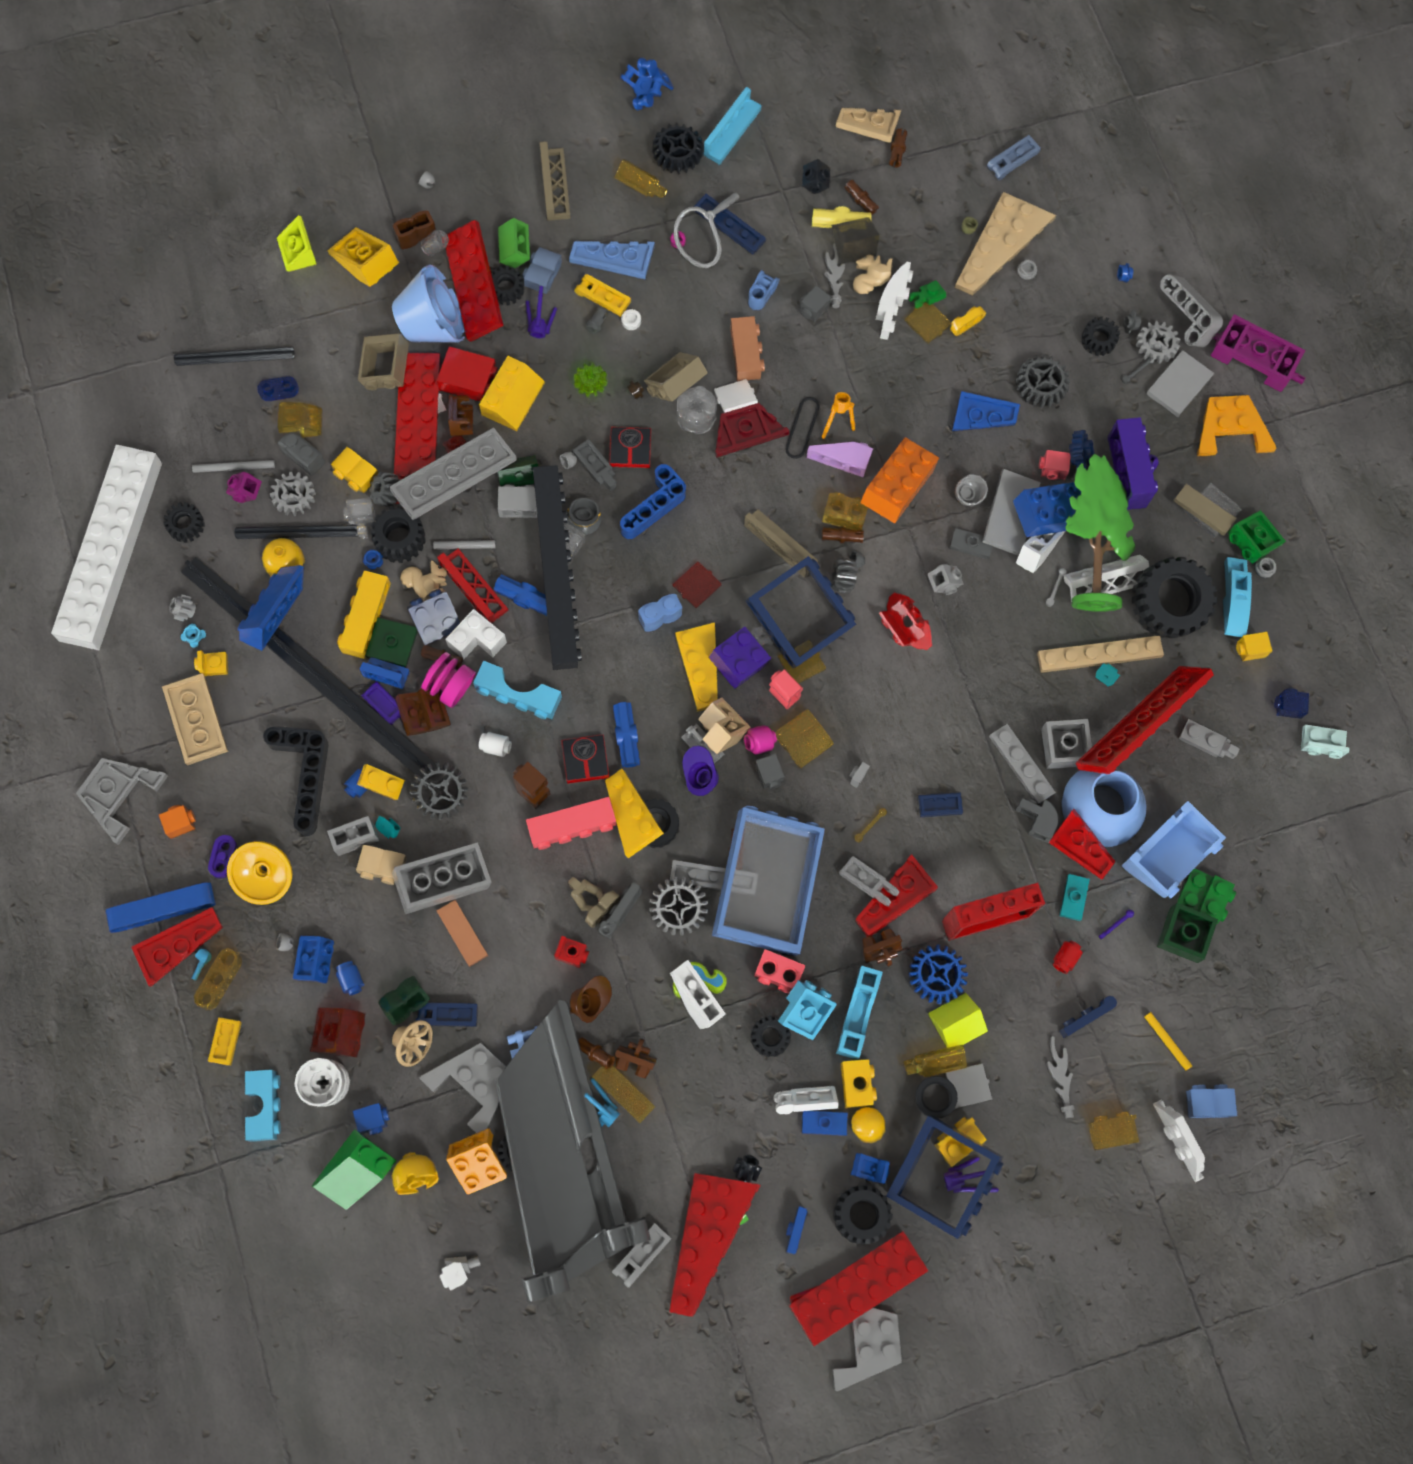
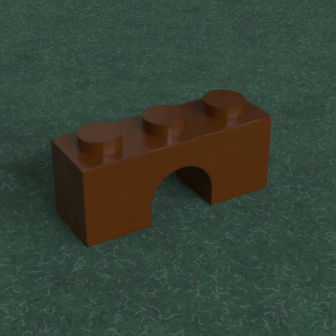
[513,762,551,809]

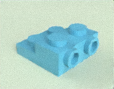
[778,980,837,1040]

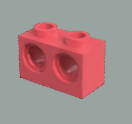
[754,949,805,994]

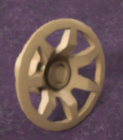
[392,1020,433,1067]

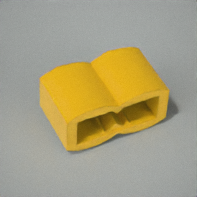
[331,447,379,493]

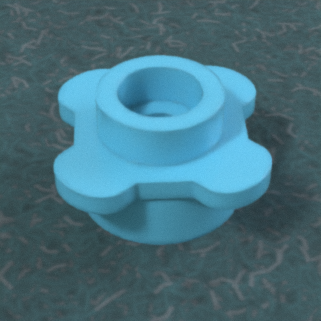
[180,624,206,648]

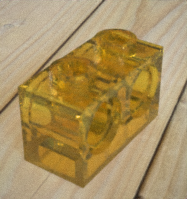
[822,492,868,530]

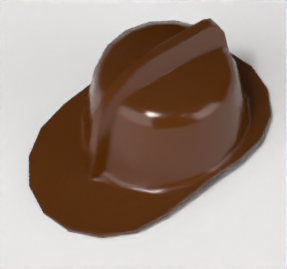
[569,975,612,1023]

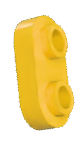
[950,306,986,336]

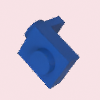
[851,1153,890,1184]

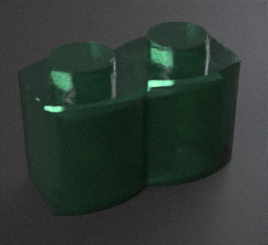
[378,976,430,1025]

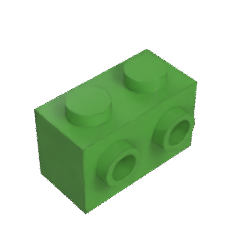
[498,218,530,268]

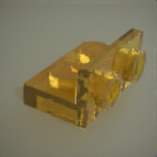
[1088,1111,1139,1150]

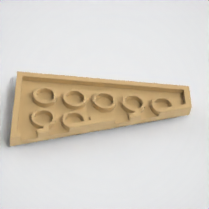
[955,192,1056,296]

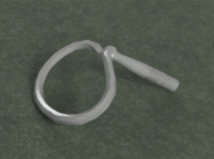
[674,193,739,268]

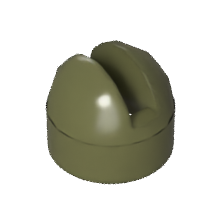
[961,217,978,235]

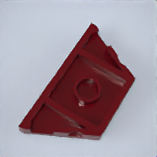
[715,402,789,458]

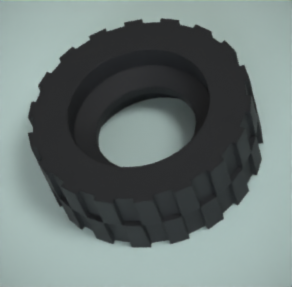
[644,798,679,848]

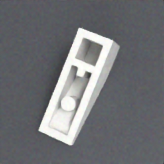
[1016,531,1065,573]
[670,960,726,1029]

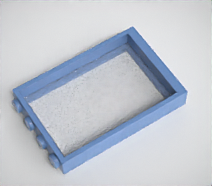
[712,806,825,956]

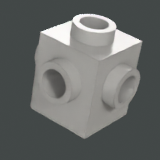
[928,564,964,595]

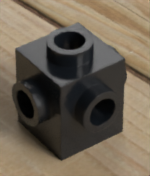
[802,159,830,194]

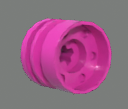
[421,652,476,708]

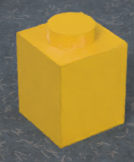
[1236,632,1272,661]

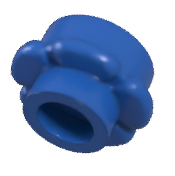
[1117,263,1133,283]
[363,550,383,570]

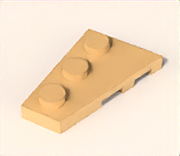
[836,108,901,143]

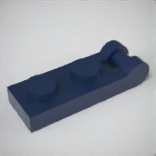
[1059,996,1117,1038]
[415,1003,478,1027]

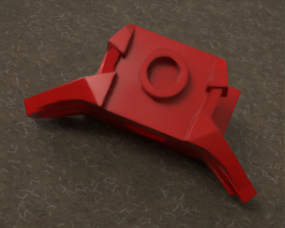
[879,592,932,650]

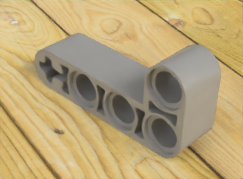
[1160,275,1223,347]

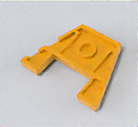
[1197,395,1276,456]

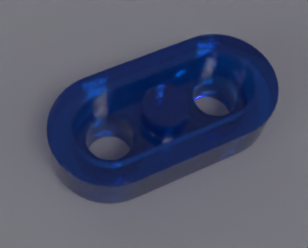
[257,376,299,401]

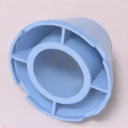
[392,265,465,343]
[1061,767,1146,847]

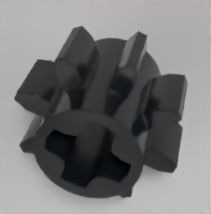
[732,1155,762,1183]

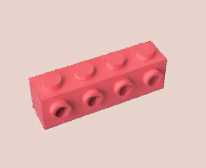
[526,797,616,850]

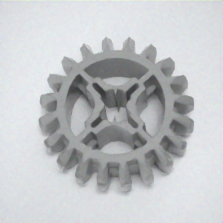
[649,877,708,936]

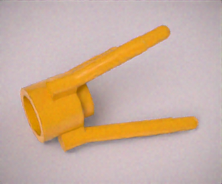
[822,392,855,439]

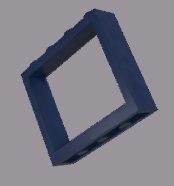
[745,556,857,669]
[886,1115,1004,1239]

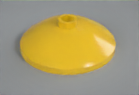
[227,841,293,905]

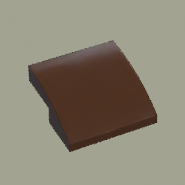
[395,687,451,736]

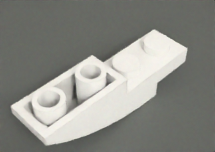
[876,262,913,340]

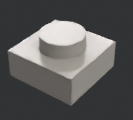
[849,762,870,788]

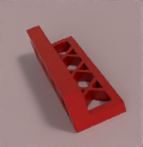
[437,548,509,623]

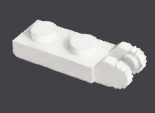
[773,1086,838,1115]

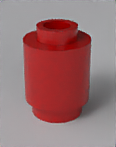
[1052,940,1083,974]

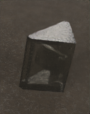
[832,217,880,265]

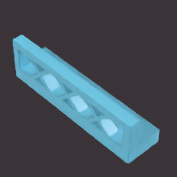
[704,87,761,165]

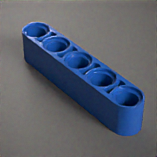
[105,882,216,933]

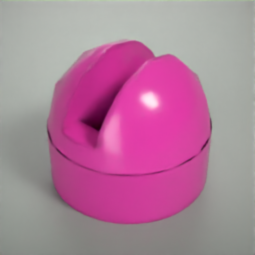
[670,231,686,249]

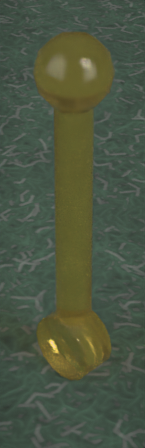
[854,808,887,843]

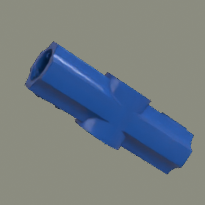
[493,574,547,616]
[613,702,640,768]

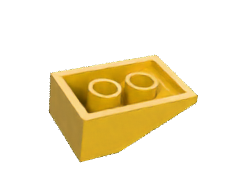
[327,227,399,287]

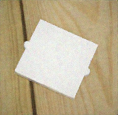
[714,379,758,413]

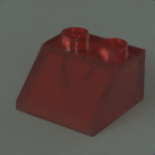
[310,1008,366,1058]

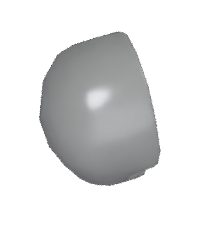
[954,474,988,507]

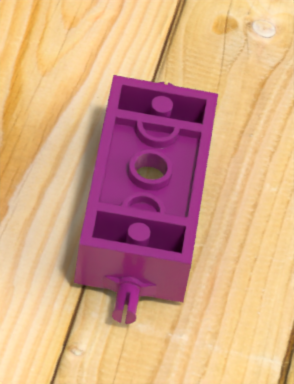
[1210,314,1306,392]

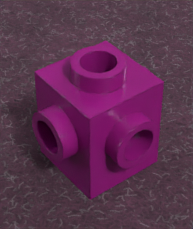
[226,472,262,503]

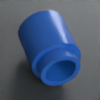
[344,767,368,798]
[336,961,364,996]

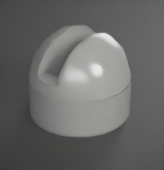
[418,171,435,189]
[559,452,577,469]
[276,933,294,951]

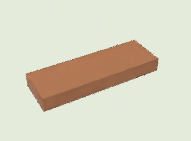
[437,900,488,967]

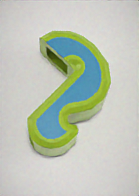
[673,962,727,1000]

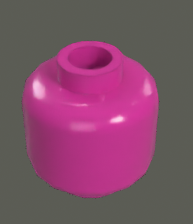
[744,725,777,755]

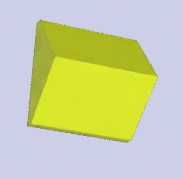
[277,215,317,272]
[928,993,988,1053]

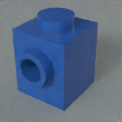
[353,1103,390,1135]

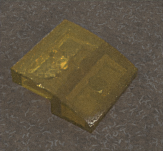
[277,402,323,437]
[775,709,834,768]

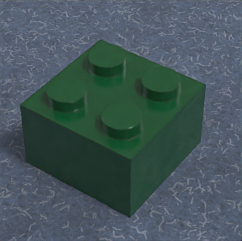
[1157,903,1218,963]

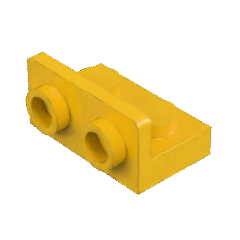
[934,1117,987,1167]

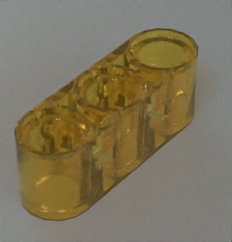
[194,949,242,1010]

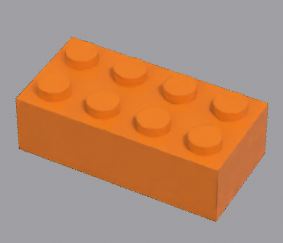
[860,437,939,524]

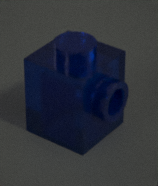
[1274,688,1309,719]

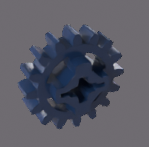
[1069,430,1095,471]

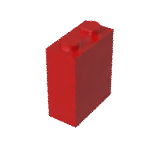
[437,346,498,402]

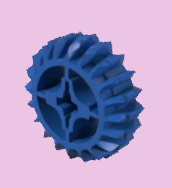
[908,945,968,1004]

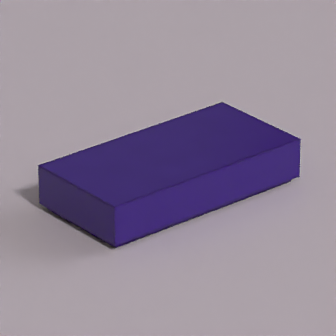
[361,681,401,725]

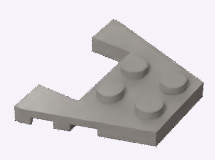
[76,758,168,845]
[419,1043,506,1133]
[832,1308,902,1391]

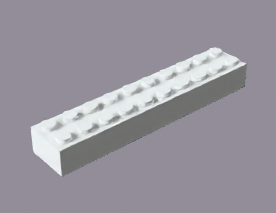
[51,445,162,650]

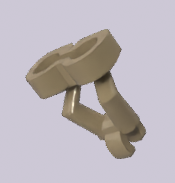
[568,877,620,928]

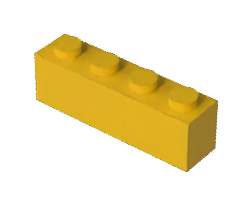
[337,571,391,659]

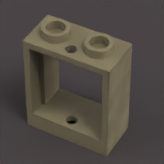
[358,333,409,391]
[644,352,708,402]

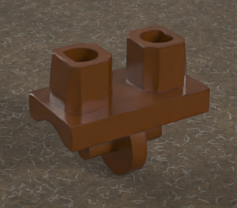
[862,929,902,967]
[615,1038,657,1079]

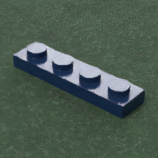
[694,193,766,255]

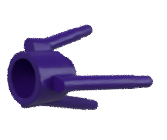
[526,286,557,338]
[943,1156,999,1193]

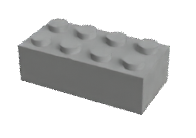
[392,842,492,914]

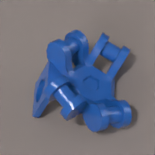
[620,58,674,110]

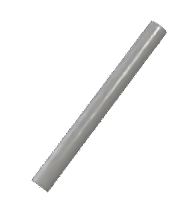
[192,460,276,473]

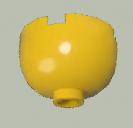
[262,538,305,576]
[392,1152,439,1195]

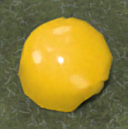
[851,1107,885,1143]

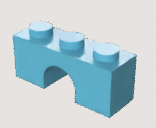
[245,1070,281,1142]

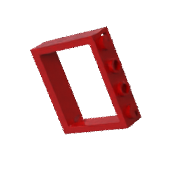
[942,883,1045,941]

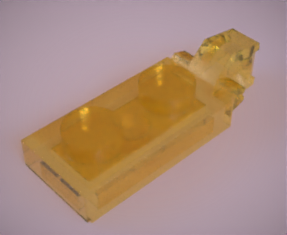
[615,159,668,198]
[904,1045,967,1077]

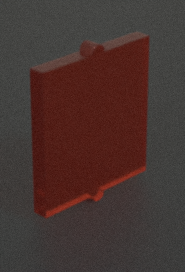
[672,561,722,608]

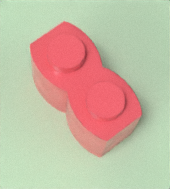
[769,669,803,709]

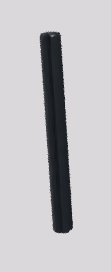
[174,346,295,366]
[235,524,358,539]

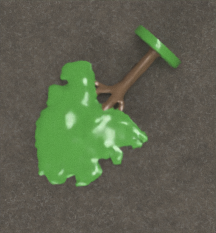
[1065,454,1135,612]

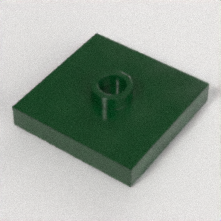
[365,617,418,668]

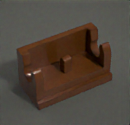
[448,395,473,436]

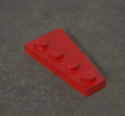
[855,854,938,937]
[131,907,223,987]

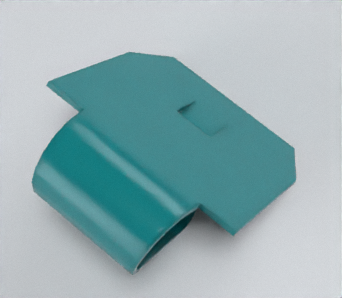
[1095,663,1120,687]
[375,816,401,839]

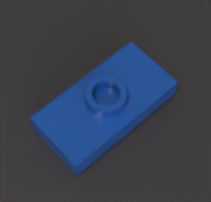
[802,1111,847,1136]
[786,1207,807,1254]

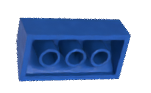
[238,565,304,651]

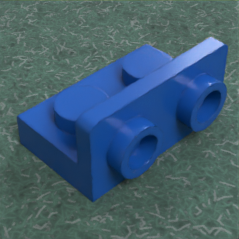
[360,657,410,689]
[293,936,334,984]

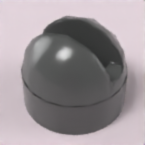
[849,551,865,568]

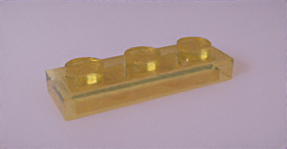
[592,1066,655,1123]

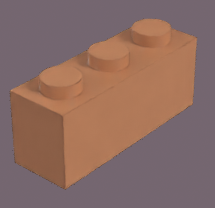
[730,316,765,381]

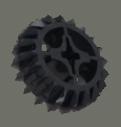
[652,122,704,174]

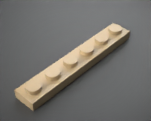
[1037,636,1164,673]

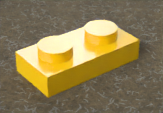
[357,764,405,800]

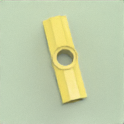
[812,206,872,233]

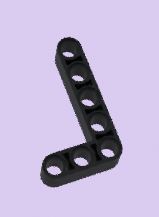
[263,727,329,836]

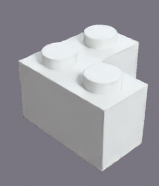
[446,609,507,660]

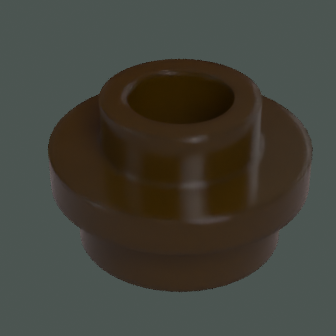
[627,380,644,400]

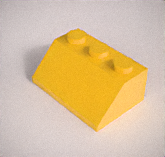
[479,356,545,431]

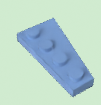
[569,241,655,279]

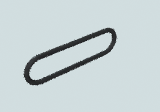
[786,397,820,459]

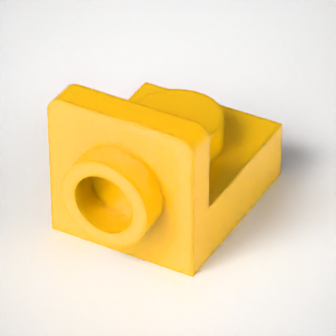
[194,650,228,676]

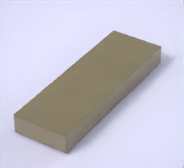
[1174,484,1237,536]

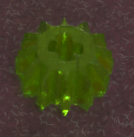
[573,363,607,397]

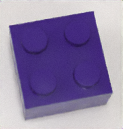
[709,626,771,689]

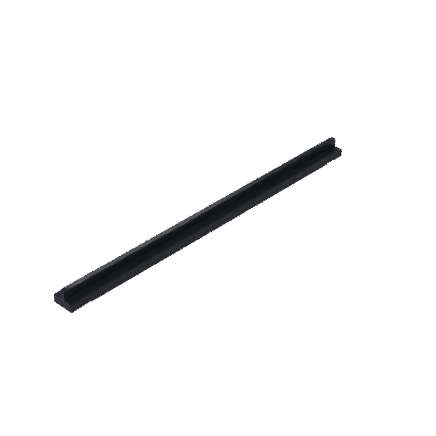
[181,557,436,779]

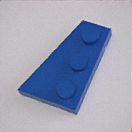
[952,391,1020,431]

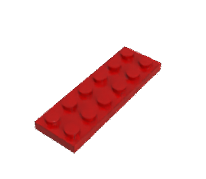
[443,220,504,342]
[789,1231,928,1347]

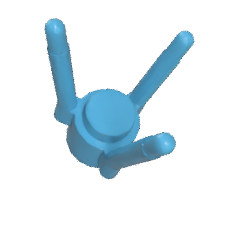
[584,1078,620,1127]

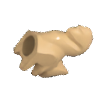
[853,254,893,294]
[400,561,447,599]

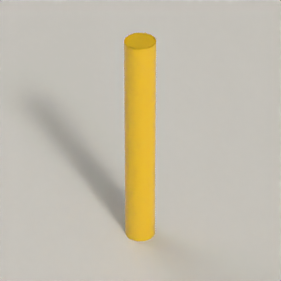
[1144,1012,1192,1071]

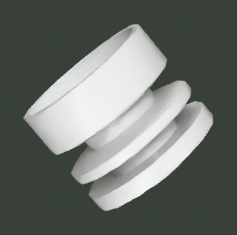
[295,1058,350,1107]

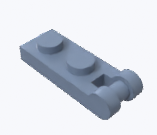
[987,135,1041,180]

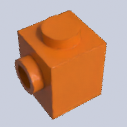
[159,805,196,839]

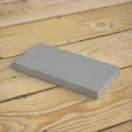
[982,469,1041,556]

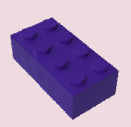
[1107,417,1158,510]

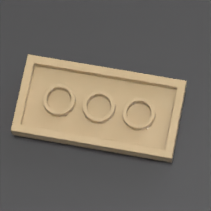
[162,673,228,765]

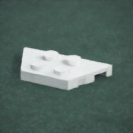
[1153,1100,1205,1182]

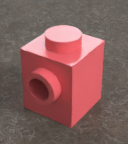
[1039,450,1071,480]

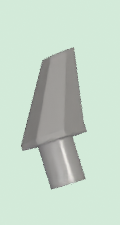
[444,1256,481,1273]

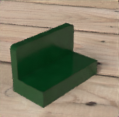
[498,455,538,487]

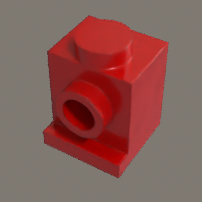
[554,936,589,968]

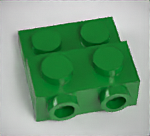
[1227,510,1286,564]
[1176,868,1236,924]

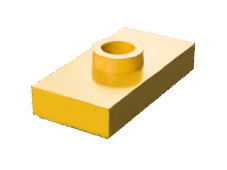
[208,1017,242,1066]

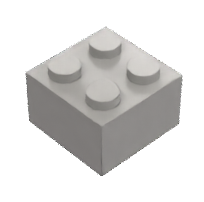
[1041,719,1092,769]

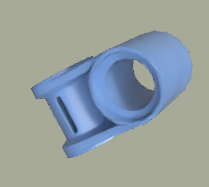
[748,270,779,310]

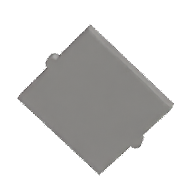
[945,1063,992,1108]

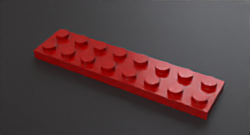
[394,353,441,504]
[1075,666,1214,774]

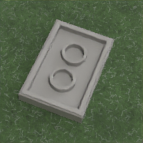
[1146,350,1214,417]

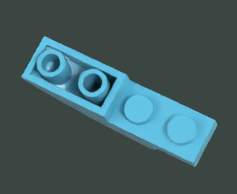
[1223,557,1252,637]

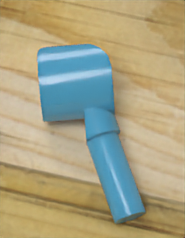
[192,948,212,980]

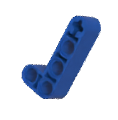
[620,464,686,539]

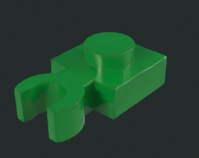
[909,280,946,308]

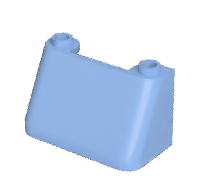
[1121,801,1226,898]

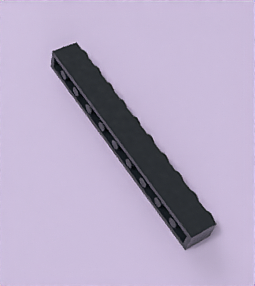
[533,465,582,670]

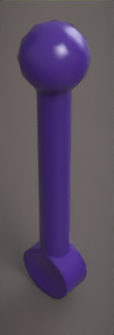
[1098,909,1134,939]

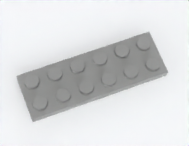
[390,428,517,520]

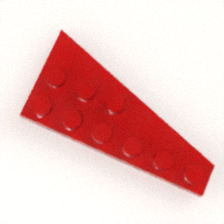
[669,1173,761,1317]

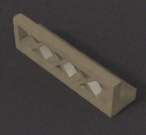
[540,142,571,221]
[744,509,819,578]

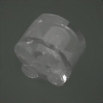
[676,386,717,434]

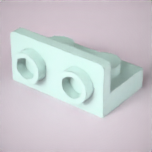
[1301,725,1349,759]

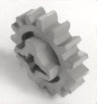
[1136,321,1180,364]
[270,472,316,516]

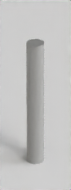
[433,540,496,550]

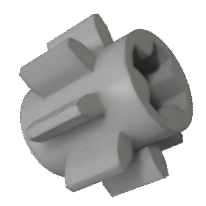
[169,594,196,621]

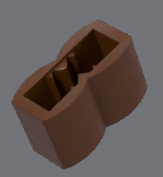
[392,210,437,249]

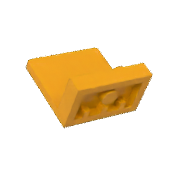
[446,1128,507,1194]

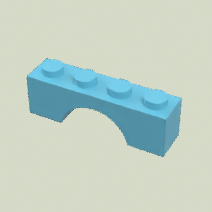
[473,661,562,719]
[836,966,883,1060]

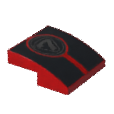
[609,427,651,468]
[562,735,609,784]

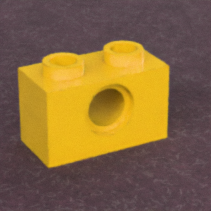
[841,1059,877,1108]

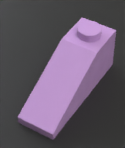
[807,442,873,477]

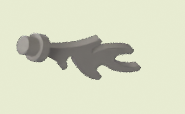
[824,243,845,308]
[1047,1036,1075,1119]

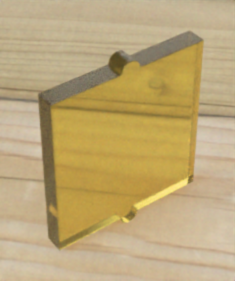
[904,302,951,344]
[778,640,826,683]

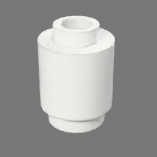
[479,732,512,757]

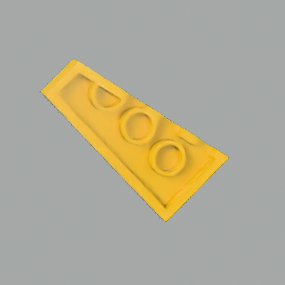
[675,622,718,712]
[605,769,664,858]

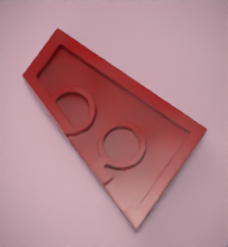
[1049,808,1115,880]

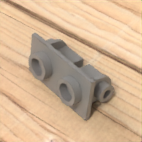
[681,724,725,764]

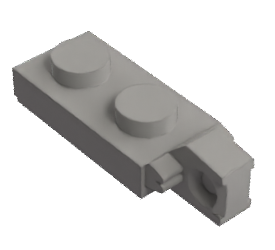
[1178,719,1240,759]

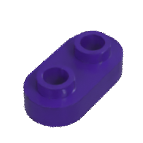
[208,835,237,879]

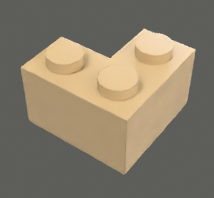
[698,698,751,754]

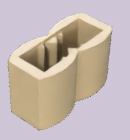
[356,845,407,885]

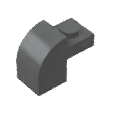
[1015,798,1058,843]

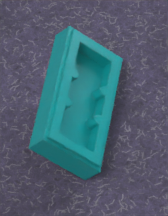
[1059,874,1090,921]

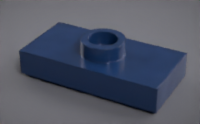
[918,792,963,817]

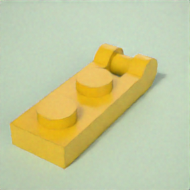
[574,274,631,317]

